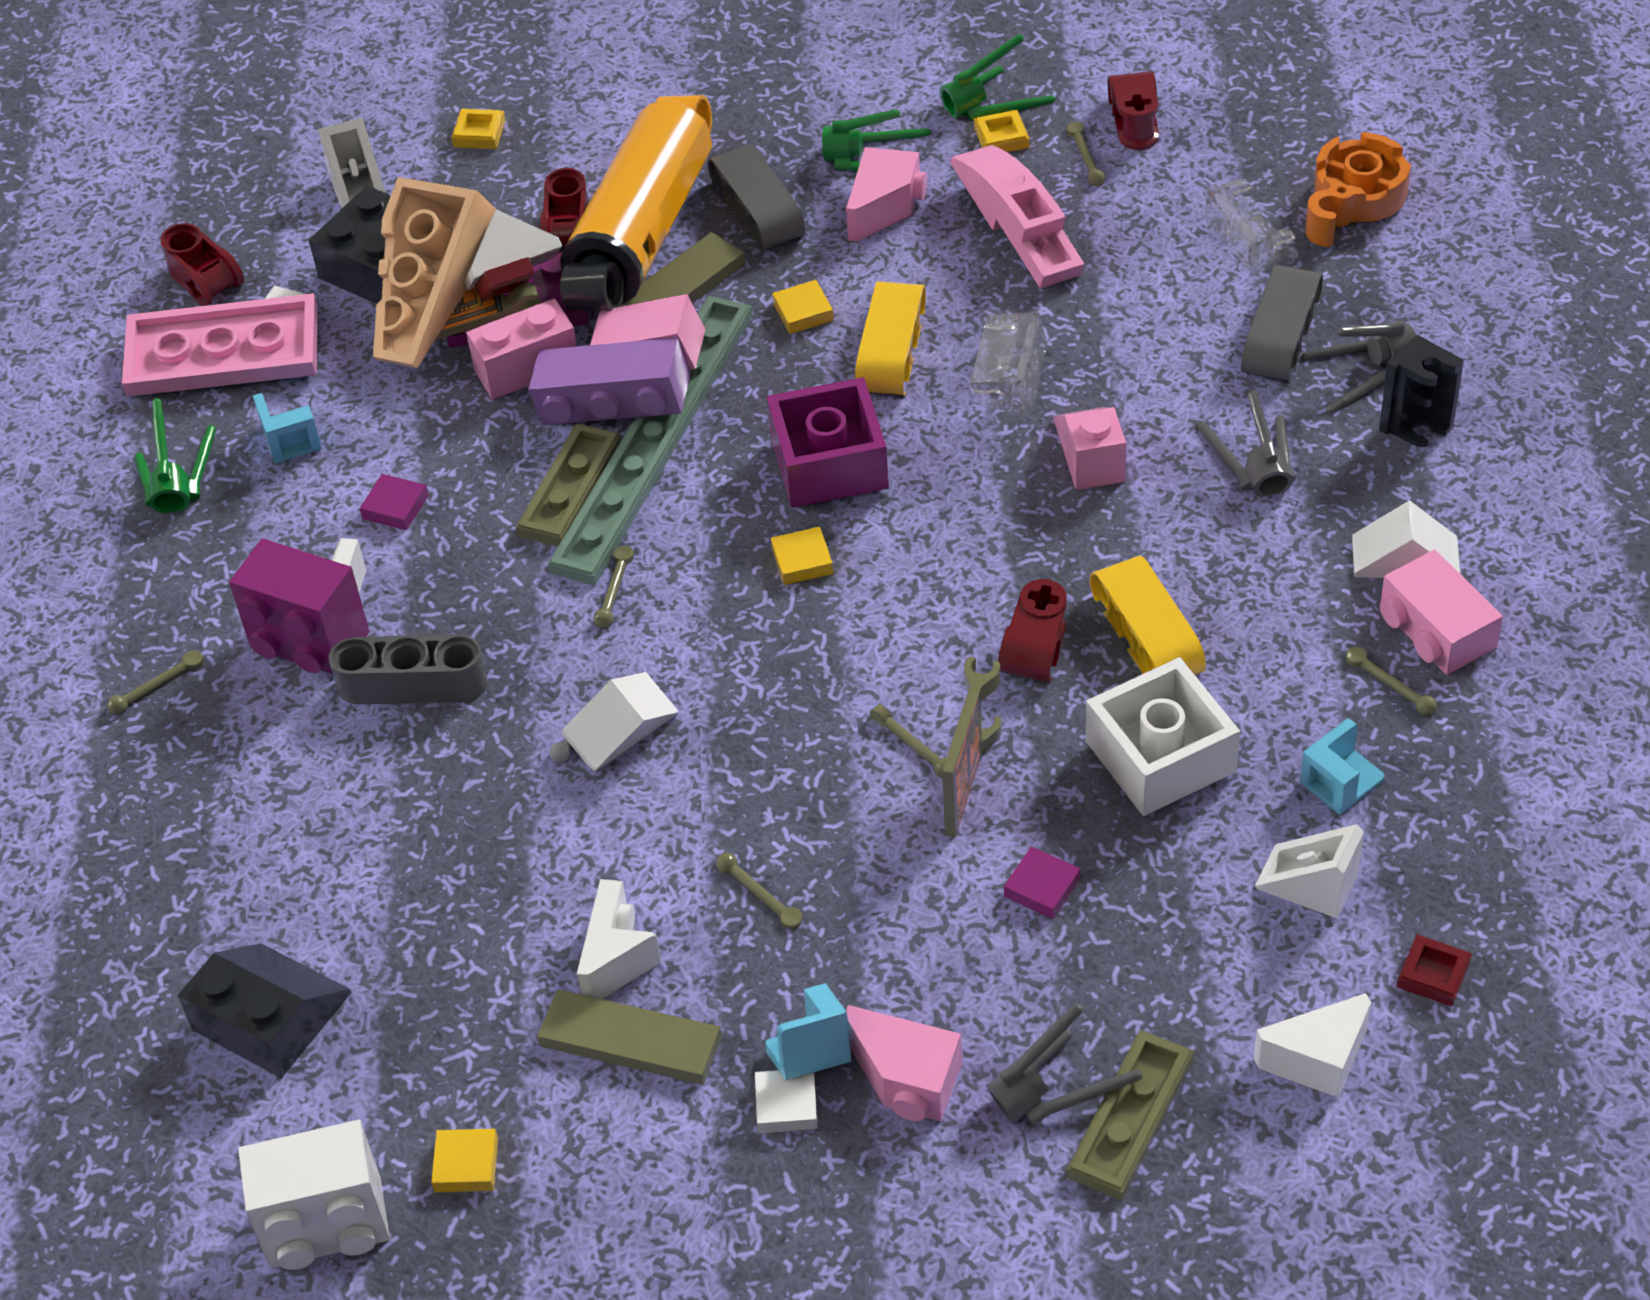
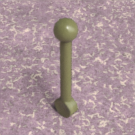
[1067,122,1106,186]
[593,546,634,629]
[1346,647,1437,716]
[107,650,204,715]
[869,704,946,778]
[716,852,803,929]

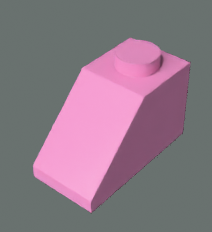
[846,147,927,241]
[1053,407,1126,490]
[846,1005,962,1121]

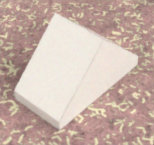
[318,117,385,208]
[464,210,562,290]
[1352,500,1460,578]
[561,672,679,772]
[1255,824,1364,918]
[1254,993,1371,1098]

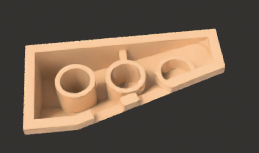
[373,177,497,368]

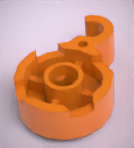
[1305,132,1411,247]

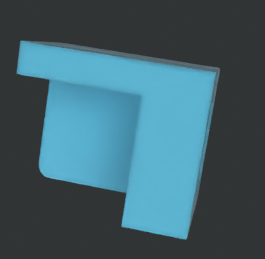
[253,393,322,463]
[1300,718,1385,815]
[765,983,851,1081]

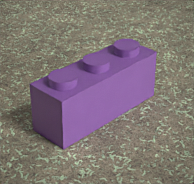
[528,337,691,425]

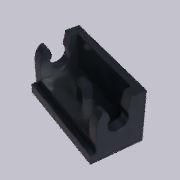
[1379,335,1464,447]

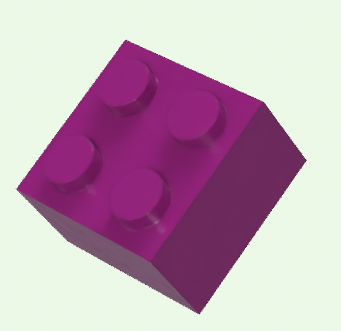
[766,377,889,508]
[229,538,370,674]

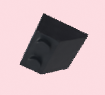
[177,943,351,1078]

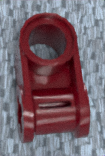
[1107,71,1159,150]
[540,168,589,248]
[161,223,244,306]
[998,579,1067,683]

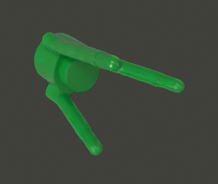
[940,34,1056,122]
[822,109,931,172]
[134,398,216,513]

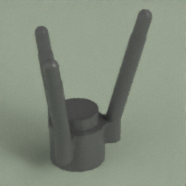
[1301,320,1416,414]
[1197,390,1296,497]
[986,1003,1143,1126]

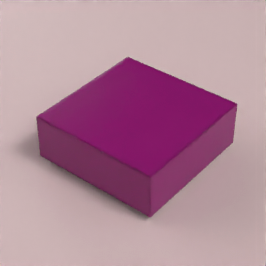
[359,474,429,531]
[1004,846,1080,919]

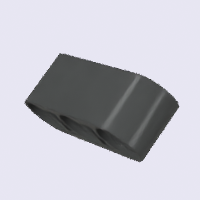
[707,144,805,252]
[1241,264,1323,382]
[329,635,488,704]

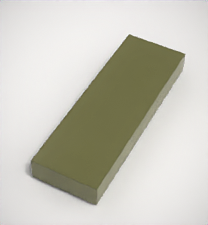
[620,232,745,307]
[515,423,622,547]
[537,989,722,1085]
[1066,1029,1194,1201]

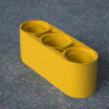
[855,281,926,396]
[1089,555,1206,675]

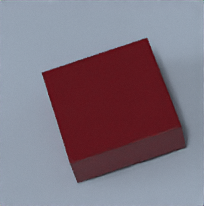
[474,257,535,301]
[1397,934,1473,1007]

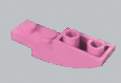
[950,145,1084,288]

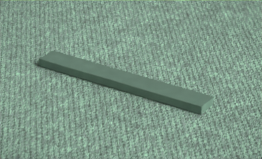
[548,295,753,586]

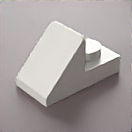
[577,879,661,999]

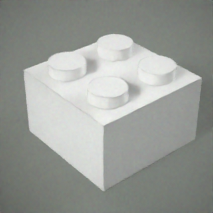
[1085,657,1240,816]
[238,1119,390,1269]

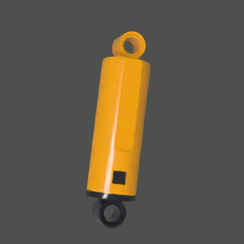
[560,95,712,311]

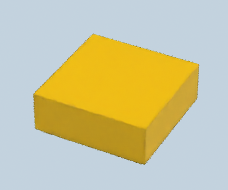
[452,109,506,149]
[974,110,1029,152]
[772,280,834,334]
[771,527,833,585]
[431,1129,498,1192]

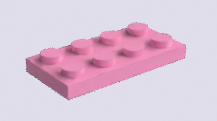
[122,293,318,397]

